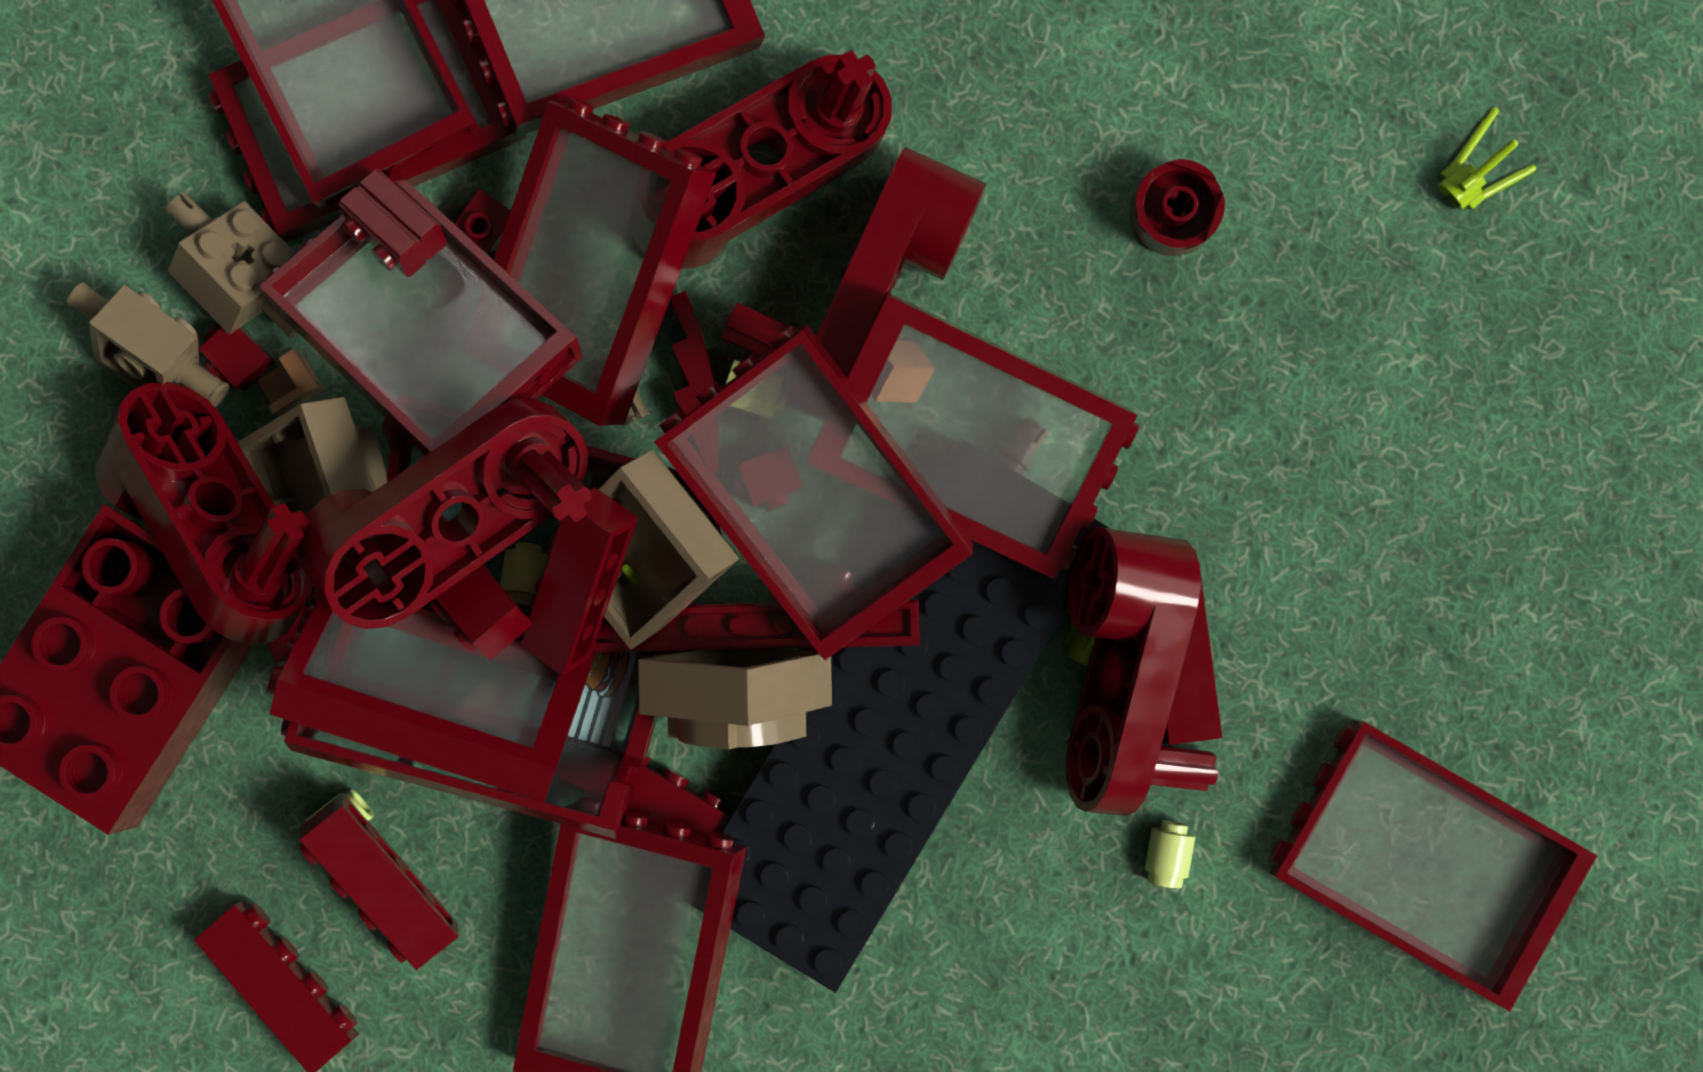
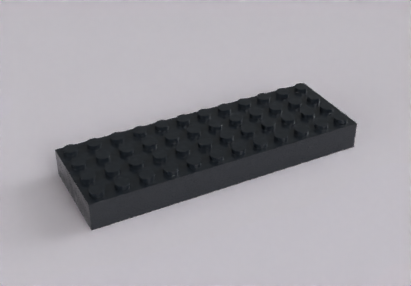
[682,438,1111,993]

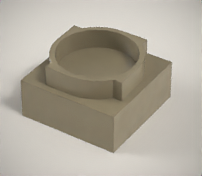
[237,397,387,515]
[546,450,739,650]
[638,649,832,749]

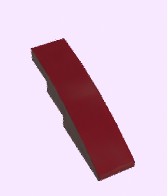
[670,290,720,475]

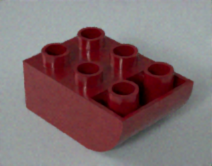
[0,504,252,835]

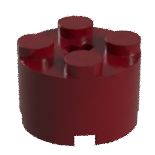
[1130,159,1225,256]

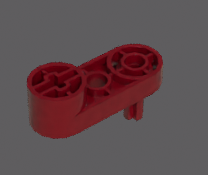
[630,50,892,269]
[721,147,987,422]
[94,382,312,644]
[296,399,592,629]
[1066,526,1219,816]

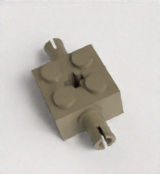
[165,192,298,339]
[67,282,230,407]

